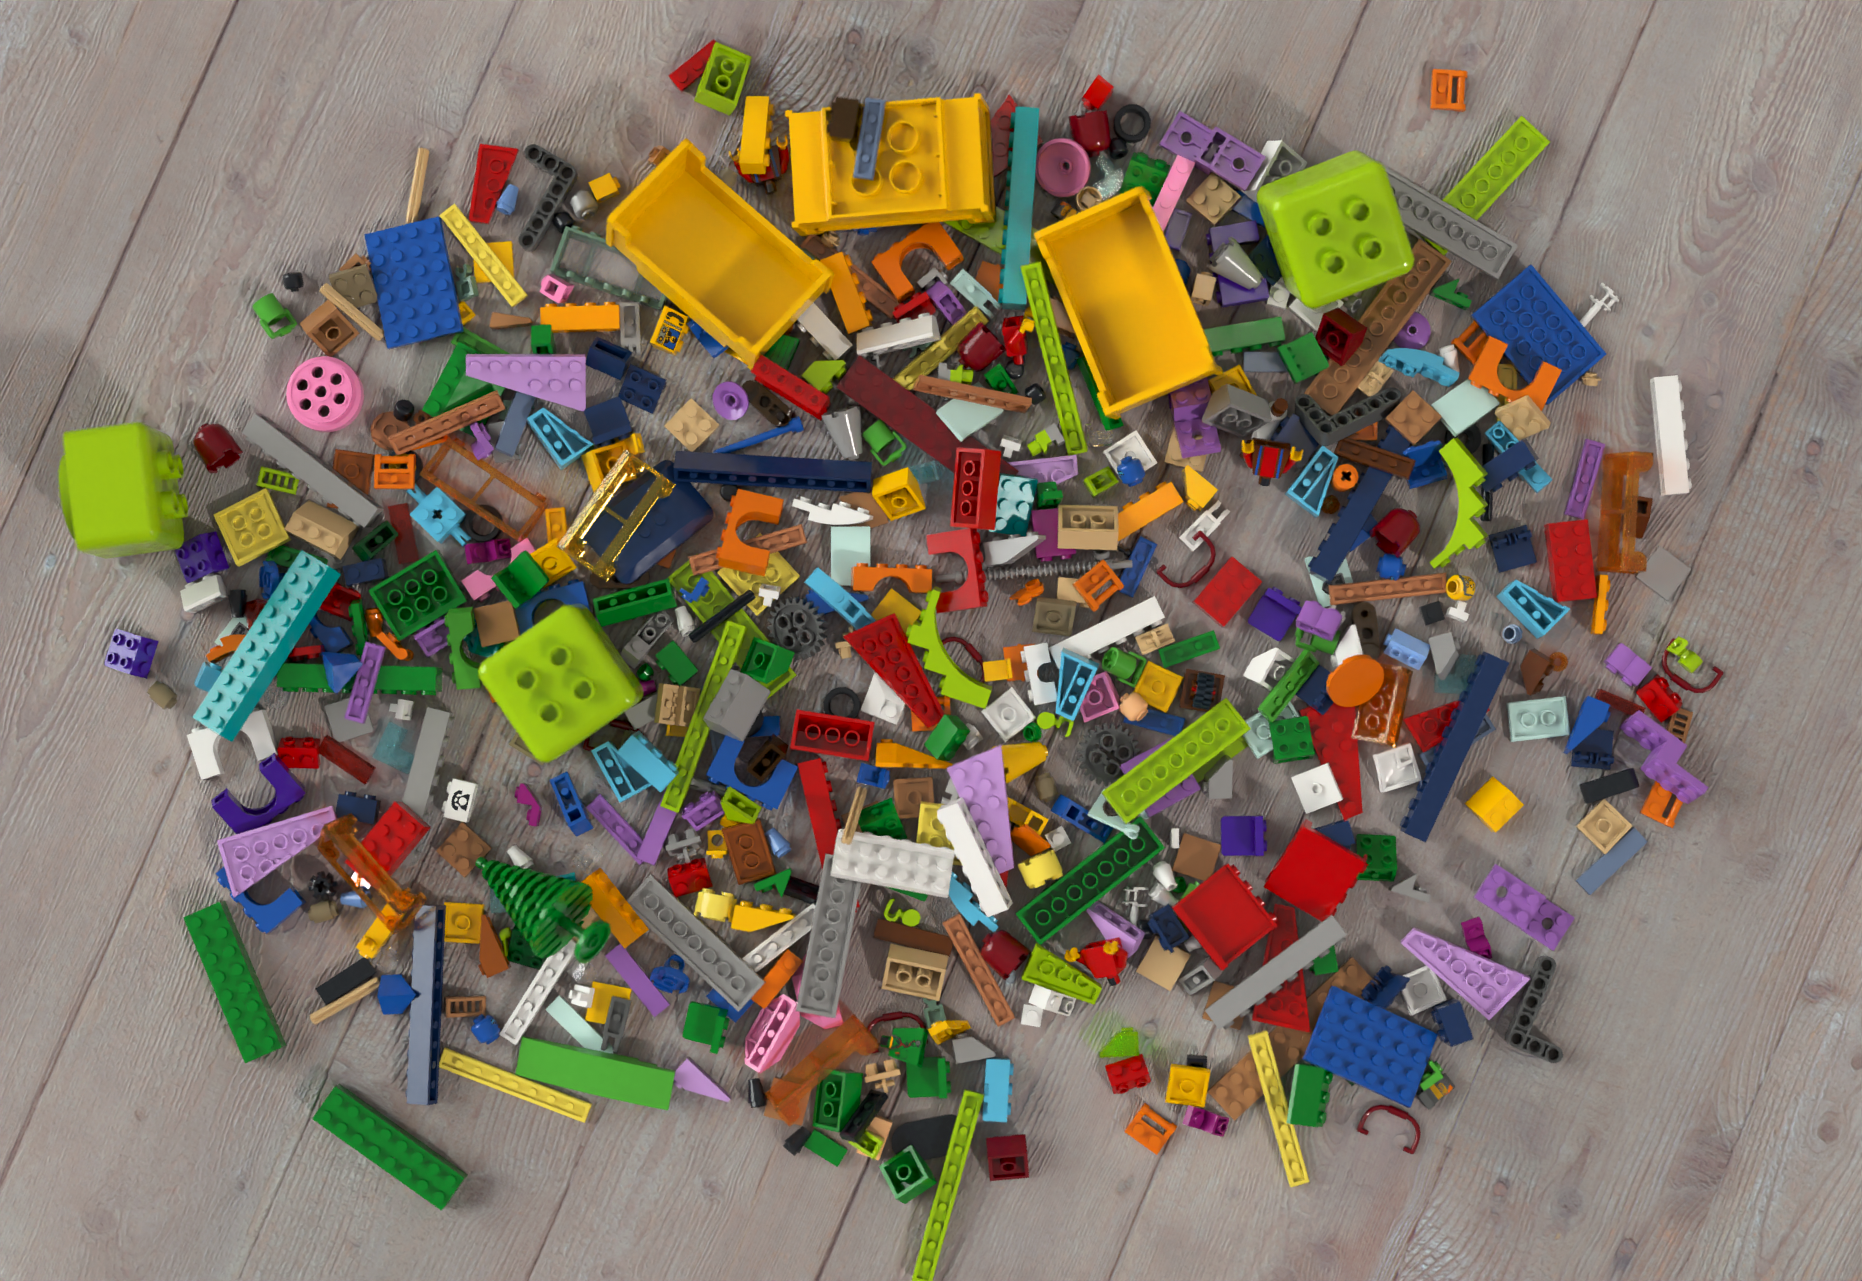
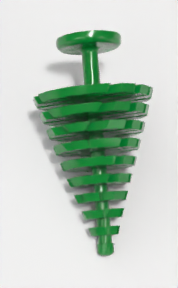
[475,857,611,964]

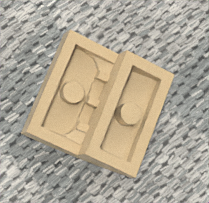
[654,683,700,727]
[1136,934,1191,991]

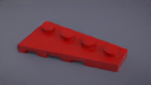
[468,144,519,224]
[1402,700,1490,753]

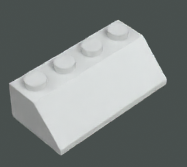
[857,313,941,357]

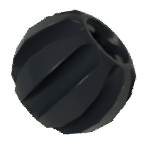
[308,871,338,901]

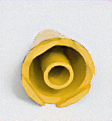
[992,742,1048,784]

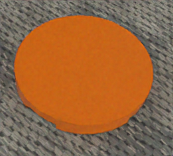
[1326,655,1384,707]

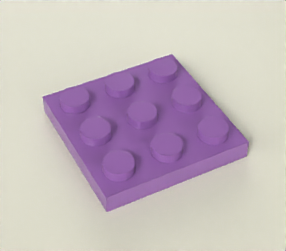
[1120,737,1201,818]

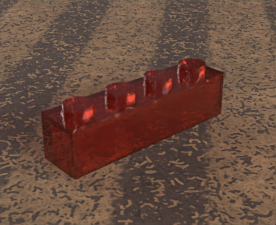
[1594,689,1646,716]

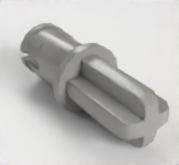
[689,776,727,797]

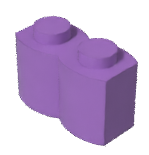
[1296,601,1342,641]
[1604,643,1652,687]

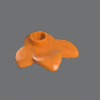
[1009,579,1044,606]

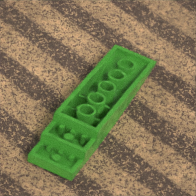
[515,1036,676,1110]

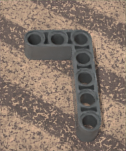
[519,144,578,252]
[1294,387,1401,446]
[1505,955,1563,1063]

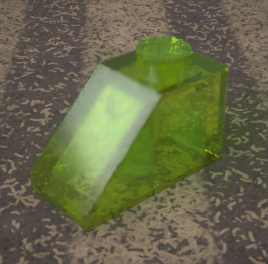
[1098,1027,1139,1058]

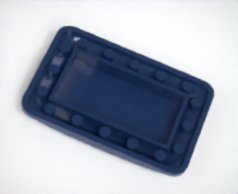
[580,460,714,584]

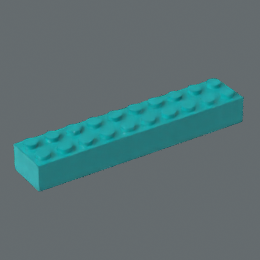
[998,106,1040,311]
[192,550,341,742]

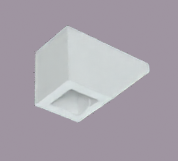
[1028,984,1076,1017]

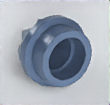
[1502,624,1523,644]

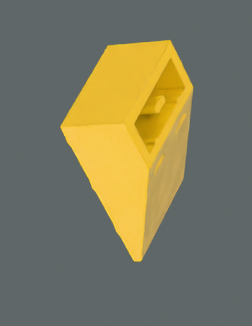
[731,900,796,932]

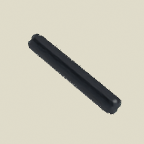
[1481,444,1494,522]
[688,590,756,643]

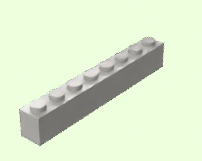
[242,414,384,528]
[402,707,455,866]
[1205,915,1347,1030]

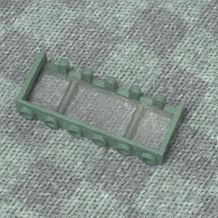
[550,225,667,311]

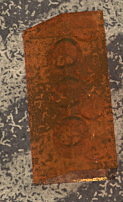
[1351,663,1413,748]

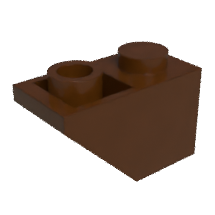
[1622,495,1653,539]
[1520,648,1555,696]

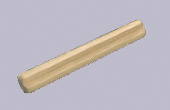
[406,148,429,224]
[319,283,384,341]
[841,786,867,845]
[310,977,380,1025]

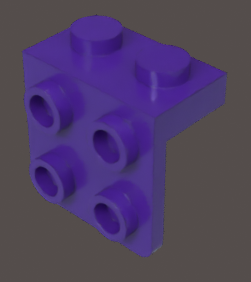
[175,532,229,583]
[1248,587,1302,641]
[104,629,159,679]
[1220,816,1267,856]

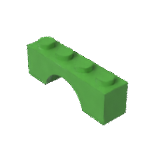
[444,607,483,690]

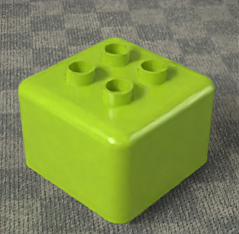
[1257,150,1414,309]
[59,422,188,559]
[478,604,643,762]

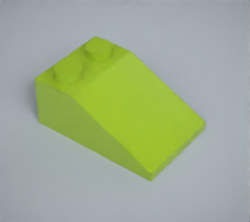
[694,42,752,116]

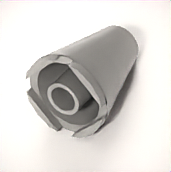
[1207,237,1262,290]
[821,404,862,461]

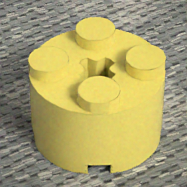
[1017,849,1063,889]
[694,888,737,923]

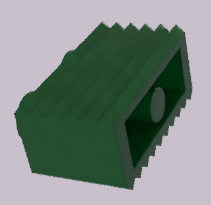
[352,520,398,562]

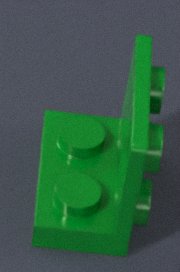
[1277,332,1329,384]
[1269,716,1315,764]
[858,798,908,840]
[1356,834,1397,882]

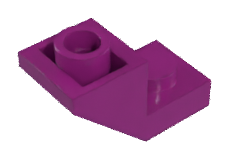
[464,538,512,565]
[514,783,542,826]
[1461,917,1492,959]
[1182,1105,1230,1137]

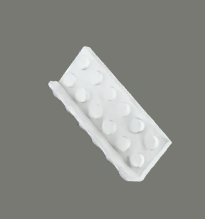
[830,828,955,898]

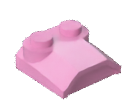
[1079,671,1121,723]

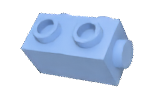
[1383,628,1430,670]

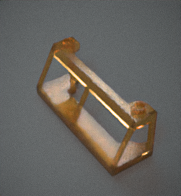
[419,438,549,542]
[1596,451,1654,574]
[317,813,428,935]
[765,1014,880,1127]

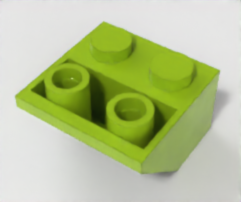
[801,360,847,395]

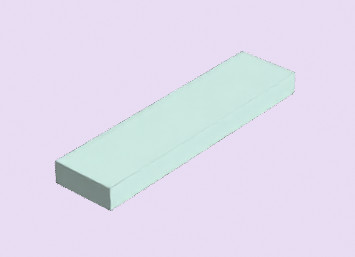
[545,995,613,1054]

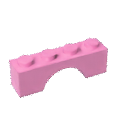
[1153,155,1195,232]
[461,538,537,602]

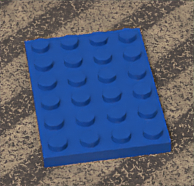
[364,216,464,349]
[1470,264,1606,405]
[1303,986,1438,1108]

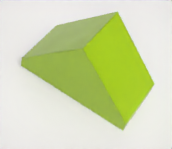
[1083,466,1118,498]
[721,786,761,824]
[848,1129,885,1160]

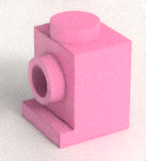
[539,274,575,303]

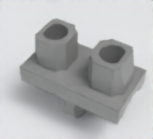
[665,828,704,863]

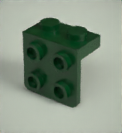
[507,925,547,970]

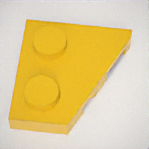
[928,1020,971,1045]

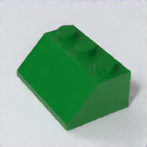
[1286,1063,1333,1127]
[812,1067,863,1133]

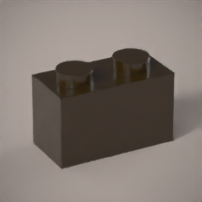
[827,97,862,143]
[746,734,789,782]

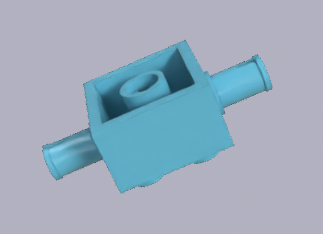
[406,483,471,547]

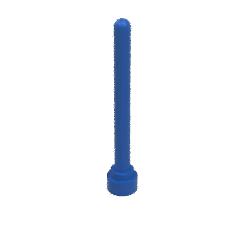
[713,416,804,454]

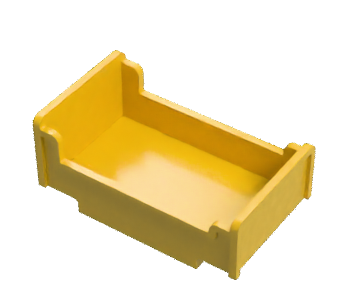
[785,93,996,236]
[606,138,834,370]
[1033,186,1224,419]

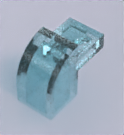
[1093,155,1123,202]
[902,460,943,484]

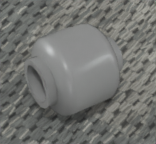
[570,190,599,220]

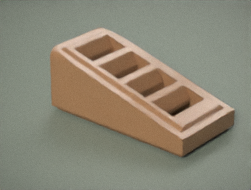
[490,312,533,330]
[1666,708,1693,743]
[444,996,486,1018]

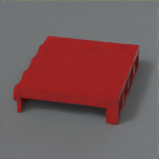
[750,355,831,421]
[1264,819,1368,922]
[1171,863,1278,971]

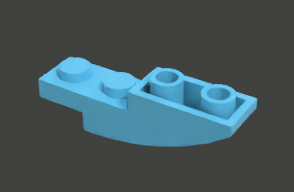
[1378,348,1460,387]
[1484,420,1552,493]
[804,568,876,630]
[949,871,999,932]

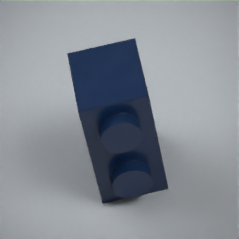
[586,337,632,380]
[343,558,389,587]
[335,791,381,824]

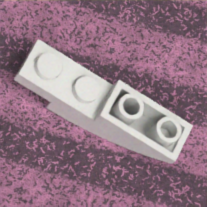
[792,496,874,525]

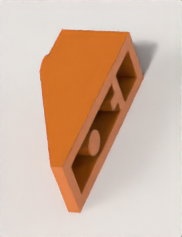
[751,949,803,1009]

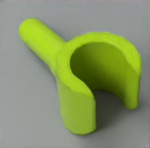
[499,927,512,956]

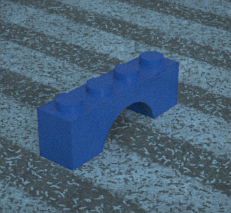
[309,612,354,653]

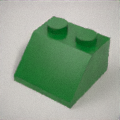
[879,1145,937,1204]

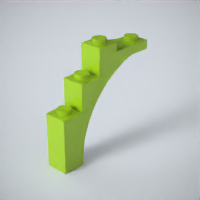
[1429,438,1488,569]
[906,586,992,709]

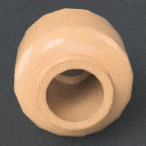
[1119,692,1148,721]

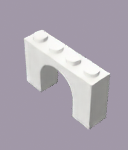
[187,707,278,780]

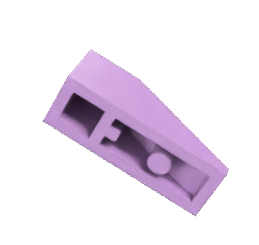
[1087,901,1145,958]
[674,1057,732,1102]

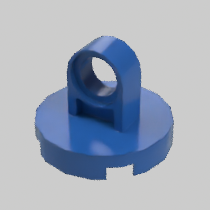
[259,561,286,600]
[650,955,690,994]

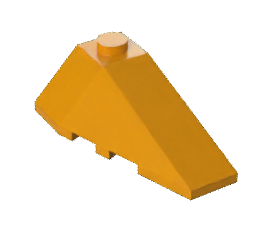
[876,739,953,769]

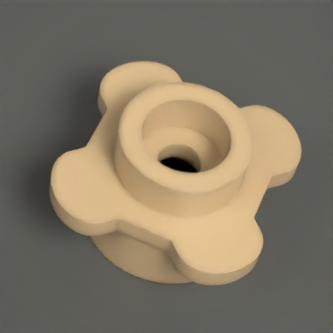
[821,231,840,248]
[1581,372,1601,386]

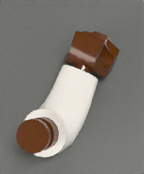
[1239,398,1288,463]

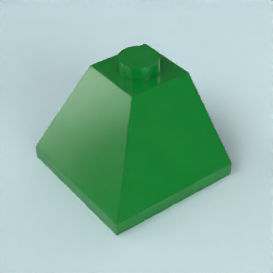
[740,637,795,684]

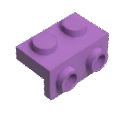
[470,422,494,460]
[414,616,450,658]
[682,790,724,831]

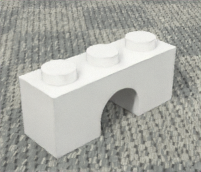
[1020,642,1057,705]

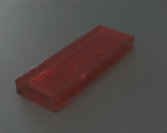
[388,503,419,564]
[319,735,376,784]

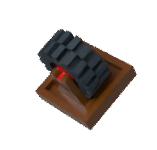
[1179,669,1225,712]

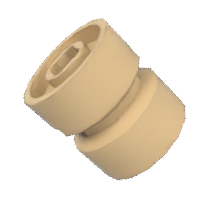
[1075,186,1102,212]

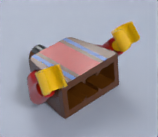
[729,135,789,195]
[1242,438,1303,486]

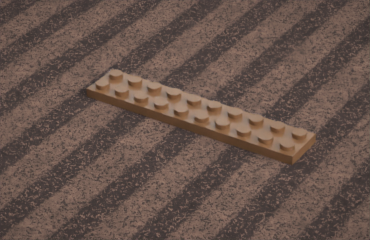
[1304,239,1452,416]
[1207,957,1375,1121]

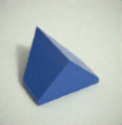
[321,652,363,694]
[377,974,416,1015]

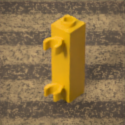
[356,888,416,959]

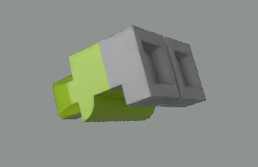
[937,362,973,385]
[1027,424,1065,457]

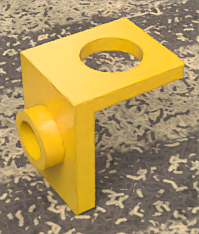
[615,433,645,456]
[983,658,1013,682]
[706,830,728,858]

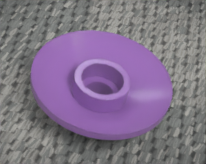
[1394,312,1431,350]
[713,381,749,420]

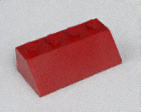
[950,448,1001,530]
[790,709,875,762]

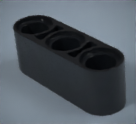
[1579,768,1640,804]

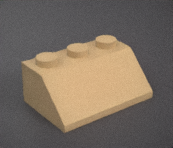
[284,500,359,560]
[1057,505,1118,550]
[881,944,949,1001]

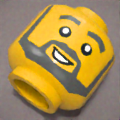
[1446,575,1475,601]

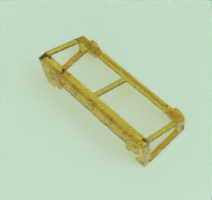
[557,449,675,581]

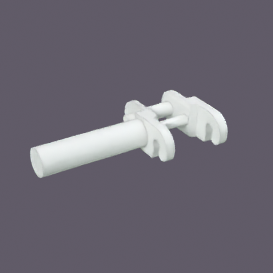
[1579,283,1619,327]
[1122,887,1149,928]

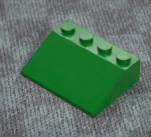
[422,341,505,438]
[368,550,467,641]

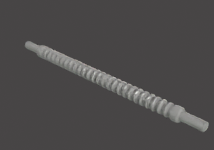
[936,559,1133,583]

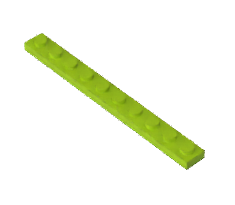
[1021,261,1088,456]
[660,620,747,813]
[912,1089,984,1281]

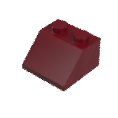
[1315,308,1367,366]
[986,1134,1029,1181]

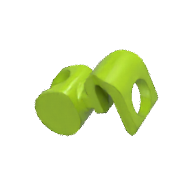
[1666,636,1703,674]
[1037,712,1074,737]
[884,898,920,927]

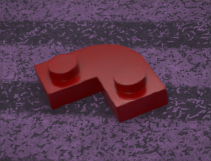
[287,645,325,661]

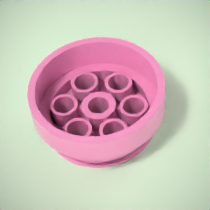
[286,356,364,432]

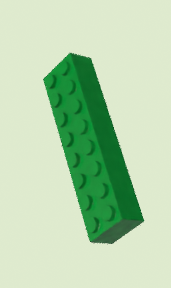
[277,663,443,695]
[1015,816,1165,945]
[183,901,287,1063]
[312,1084,468,1211]

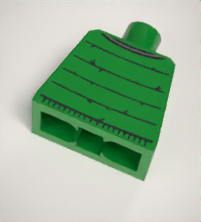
[763,335,800,371]

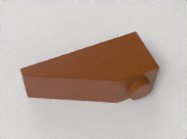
[479,913,511,978]

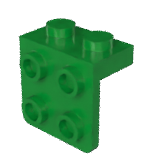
[1119,152,1171,207]
[491,550,549,609]
[682,1001,730,1054]
[906,1056,951,1099]

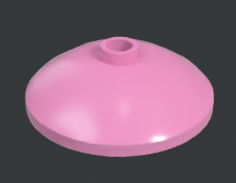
[1035,138,1091,197]

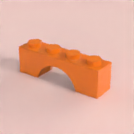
[851,563,932,594]

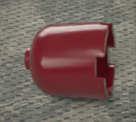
[1068,110,1110,158]
[957,321,1006,371]
[193,423,243,473]
[1369,508,1420,558]
[981,930,1031,981]

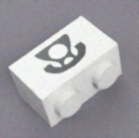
[442,778,479,823]

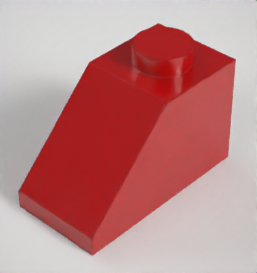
[1082,75,1114,112]

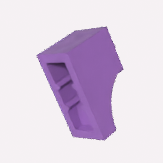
[926,280,967,326]

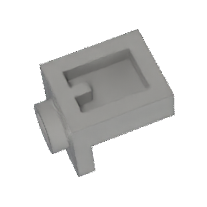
[917,267,948,291]

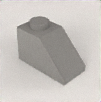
[1428,632,1461,681]
[1201,755,1233,799]
[1178,956,1226,995]
[952,1032,995,1064]

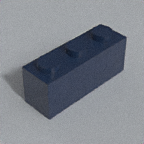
[1481,439,1539,493]

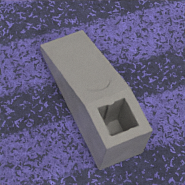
[984,532,1046,566]
[620,610,674,669]

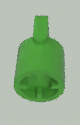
[252,293,297,339]
[862,420,907,466]
[1295,627,1340,655]
[1102,647,1147,687]

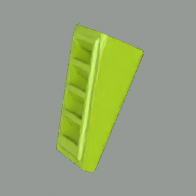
[256,466,299,495]

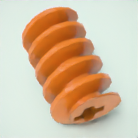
[1330,464,1358,492]

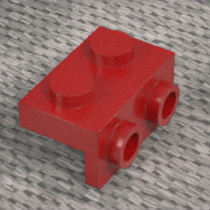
[892,291,936,323]
[319,582,361,622]
[1636,674,1683,722]
[277,736,321,769]
[667,858,713,897]
[1105,1054,1151,1094]

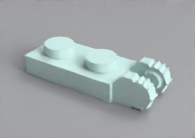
[950,269,1002,319]

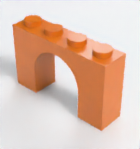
[871,222,964,304]
[1468,335,1562,411]
[716,489,784,577]

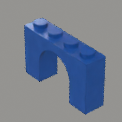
[515,579,594,635]
[706,735,798,811]
[216,867,306,934]

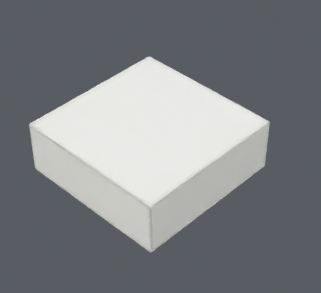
[1170,828,1179,848]

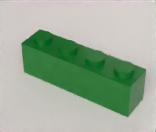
[1204,317,1285,357]
[593,578,677,627]

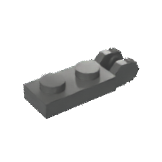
[601,996,632,1054]

